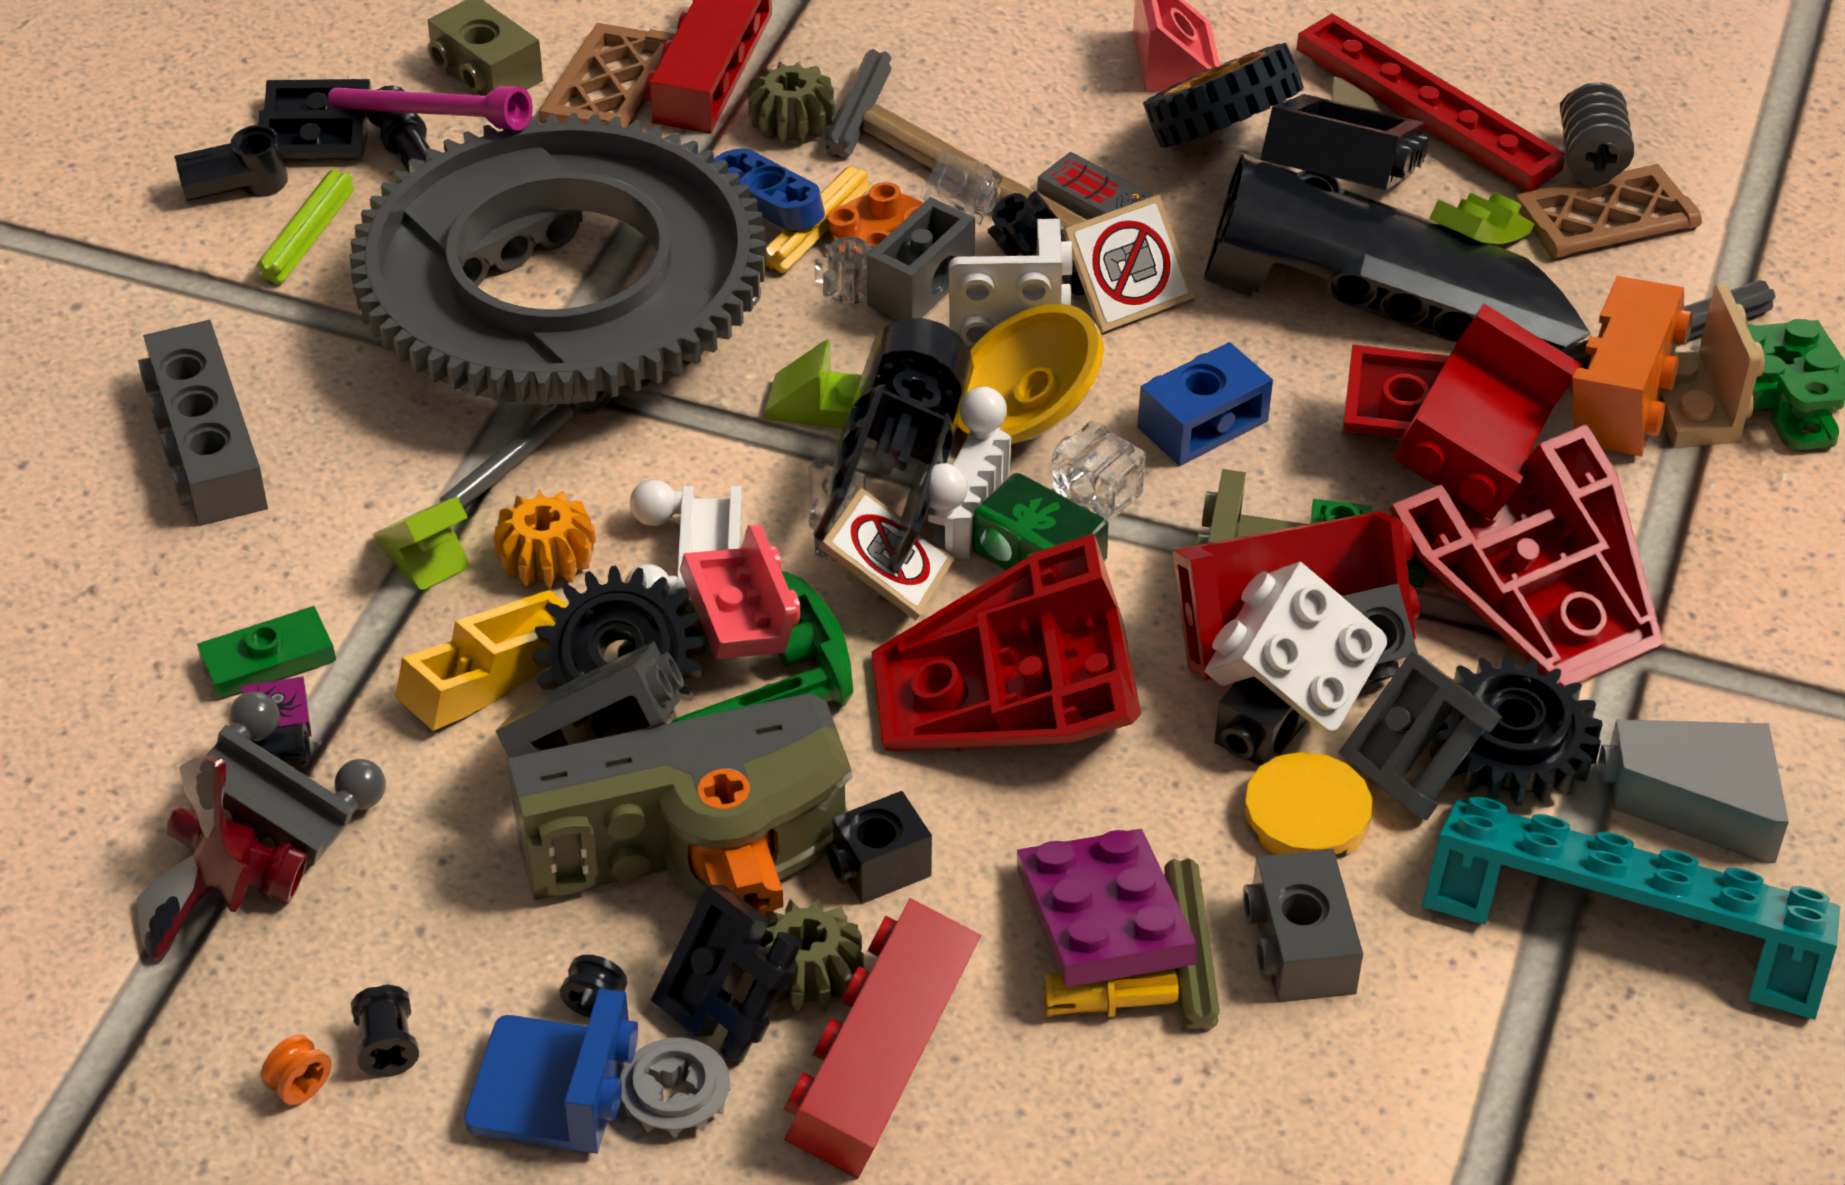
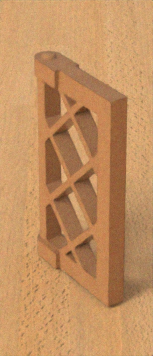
[539,23,675,128]
[1515,164,1702,259]

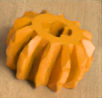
[493,489,596,589]

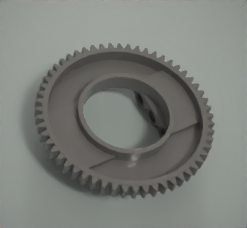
[349,113,766,414]

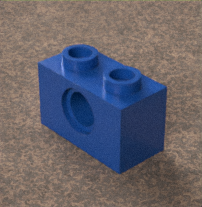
[1137,342,1273,466]

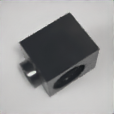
[1214,676,1306,766]
[827,791,932,904]

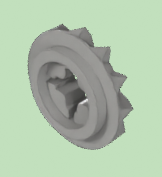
[620,1037,730,1139]

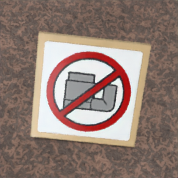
[1062,195,1196,333]
[818,487,955,621]

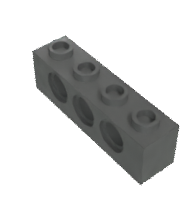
[138,320,268,526]

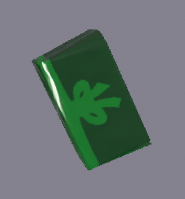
[973,473,1109,570]

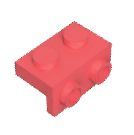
[679,524,800,660]

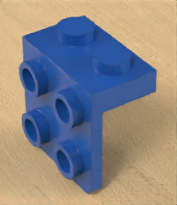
[464,988,638,1154]

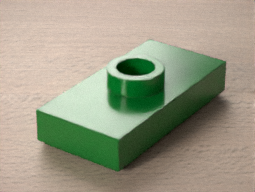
[197,606,336,699]

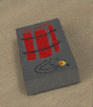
[1037,151,1154,219]

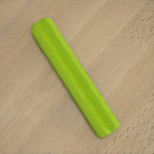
[257,169,354,285]

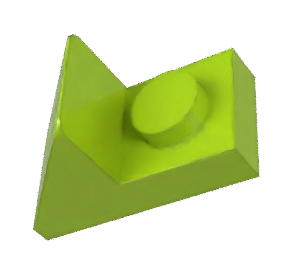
[765,340,862,429]
[373,496,469,590]

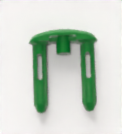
[617,571,854,723]

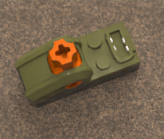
[507,693,852,916]

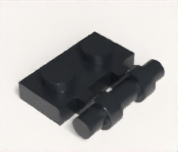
[651,885,802,1063]

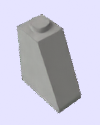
[1598,719,1789,863]

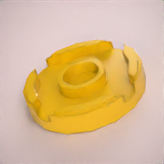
[1244,752,1373,855]

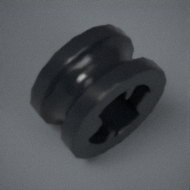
[559,954,628,1018]

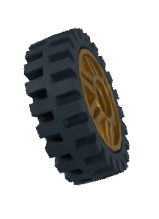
[1143,43,1304,148]

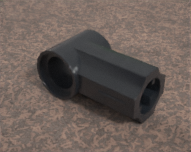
[174,125,288,201]

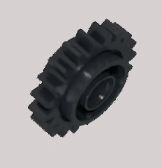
[532,565,706,737]
[1430,655,1603,806]

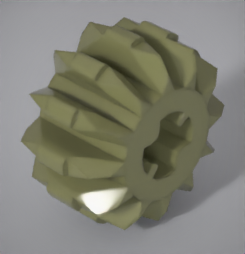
[748,61,835,144]
[754,897,864,1014]

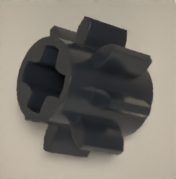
[987,191,1058,256]

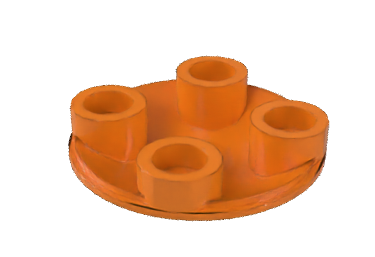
[828,182,923,263]

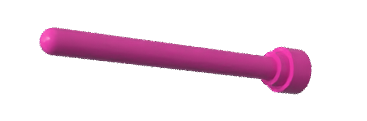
[327,86,533,130]

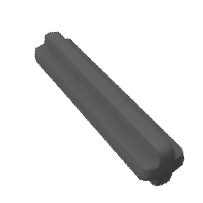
[825,49,892,158]

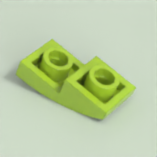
[1429,192,1535,244]

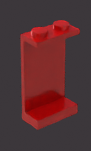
[1391,303,1582,520]
[1172,511,1420,680]

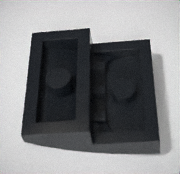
[258,79,372,159]

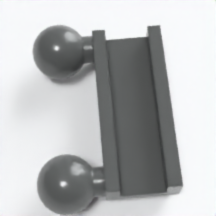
[206,692,386,867]

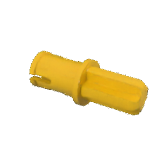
[1043,969,1179,1017]

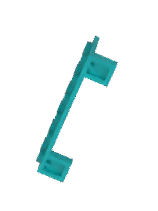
[1421,797,1840,1020]

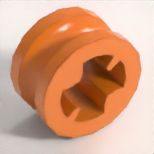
[260,1035,332,1105]

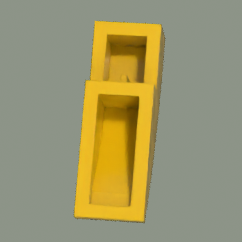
[395,590,568,731]

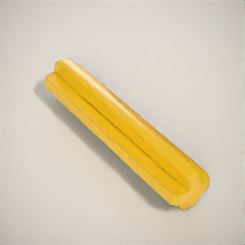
[766,166,870,273]

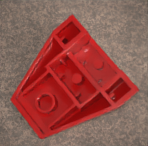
[1389,424,1664,686]
[871,534,1142,751]

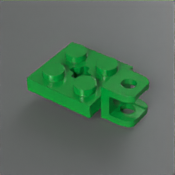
[1747,319,1845,450]

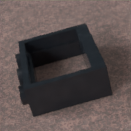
[1260,94,1429,190]

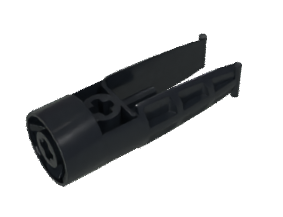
[813,318,974,573]

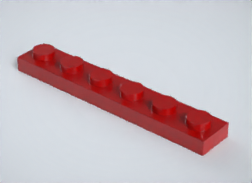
[1296,13,1566,192]

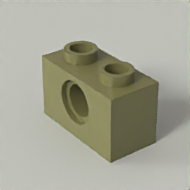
[427,0,543,96]

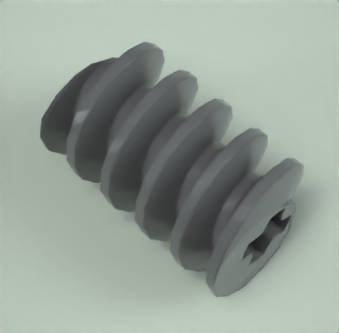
[1560,82,1634,187]

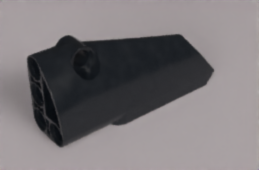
[1204,154,1590,350]

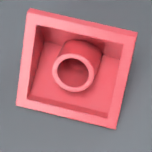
[1133,0,1220,92]

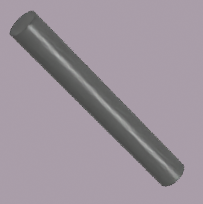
[440,404,574,508]

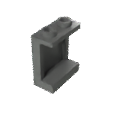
[495,641,684,758]

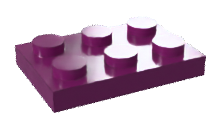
[1017,828,1197,988]

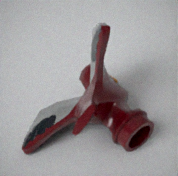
[137,755,308,962]

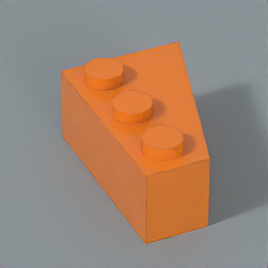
[1572,276,1693,457]

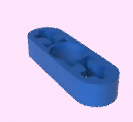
[714,148,825,231]

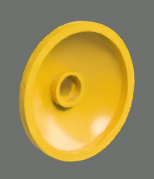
[957,304,1104,444]

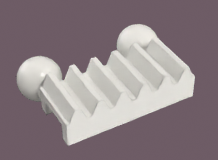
[920,386,1011,560]
[624,479,743,611]

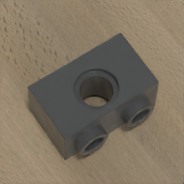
[867,197,975,320]
[1243,849,1363,1002]

